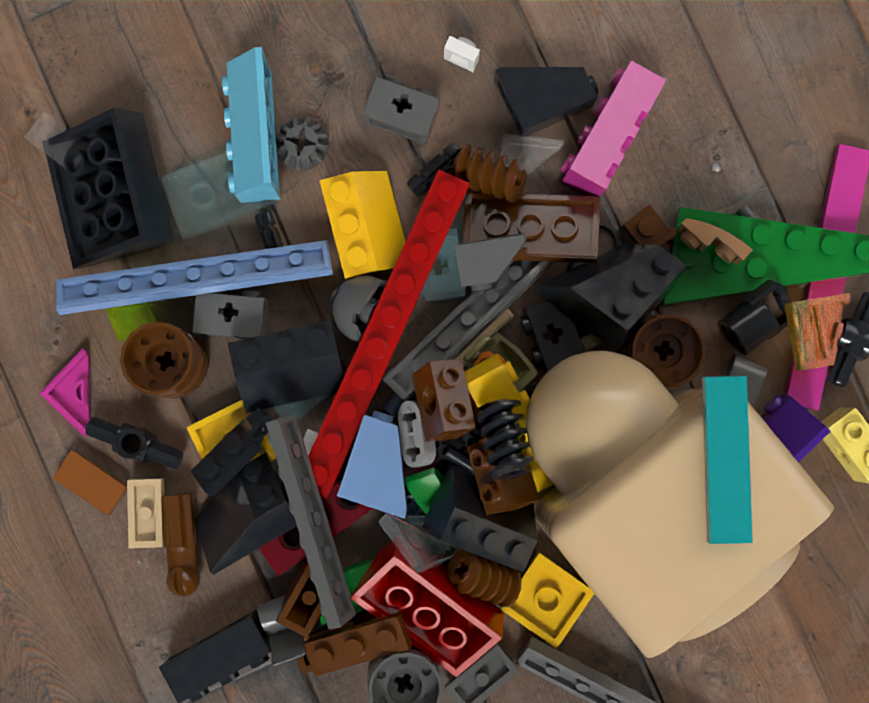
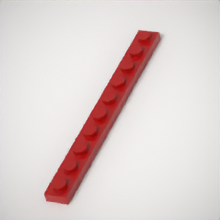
[308,170,470,498]

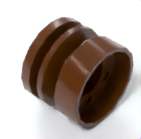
[625,315,706,387]
[120,322,208,399]

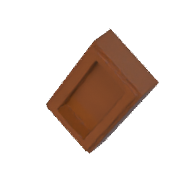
[52,449,127,516]

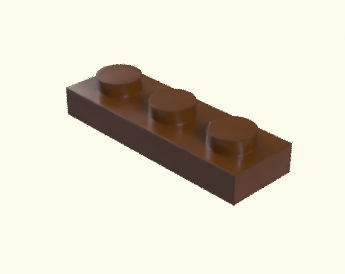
[303,612,413,676]

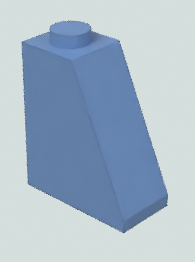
[337,410,408,519]

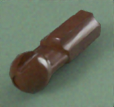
[161,493,201,597]

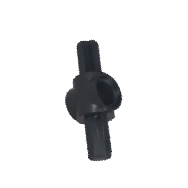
[826,292,869,387]
[86,417,184,469]

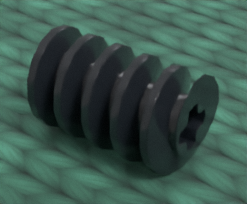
[477,399,535,480]

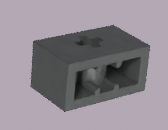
[362,77,440,145]
[192,290,269,339]

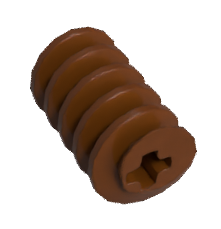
[451,143,527,203]
[446,549,522,608]

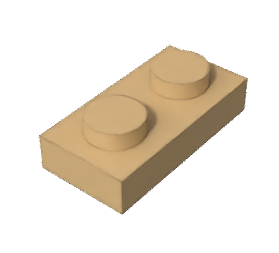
[127,478,165,549]

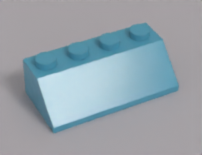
[222,47,280,203]

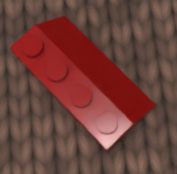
[350,532,504,677]

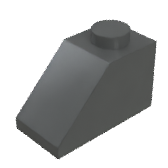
[454,232,527,291]

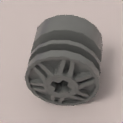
[367,645,443,703]

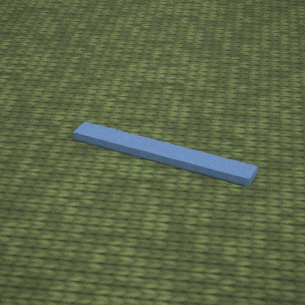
[56,240,333,315]

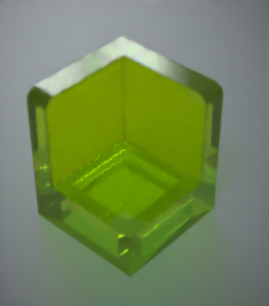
[105,301,157,342]

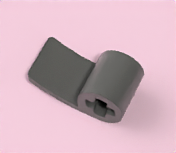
[257,594,306,666]

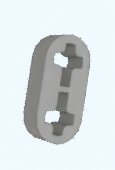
[398,400,436,467]

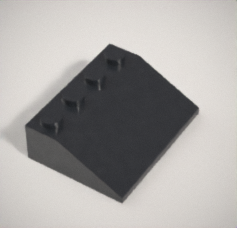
[43,107,174,269]

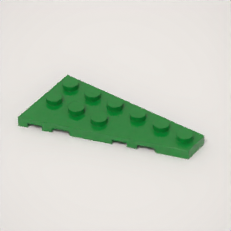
[662,207,869,306]

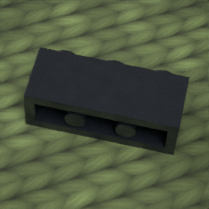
[159,610,271,703]

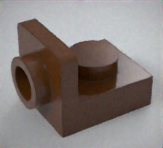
[621,204,678,250]

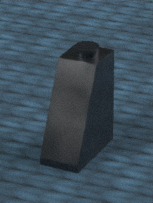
[494,67,599,139]

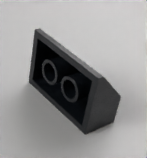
[227,320,343,414]
[421,463,538,572]

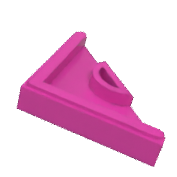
[39,348,91,436]

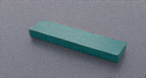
[702,376,753,544]

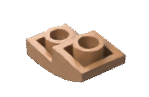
[677,219,752,265]

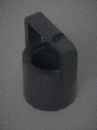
[718,279,795,355]

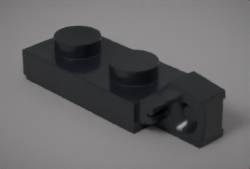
[191,408,273,496]

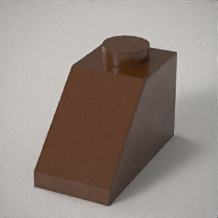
[276,557,321,638]

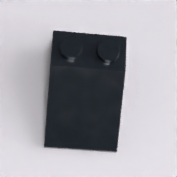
[195,452,297,575]

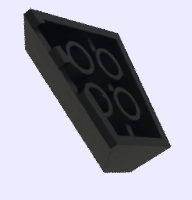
[535,245,686,351]

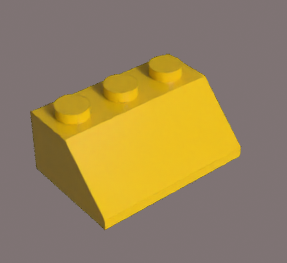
[319,171,406,281]

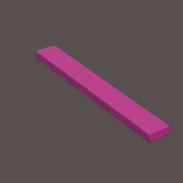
[784,144,869,411]

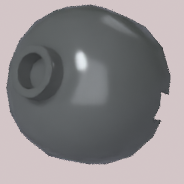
[330,275,388,343]

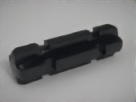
[407,143,461,197]
[255,211,284,249]

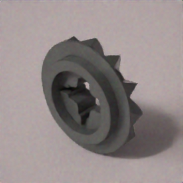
[275,116,329,170]

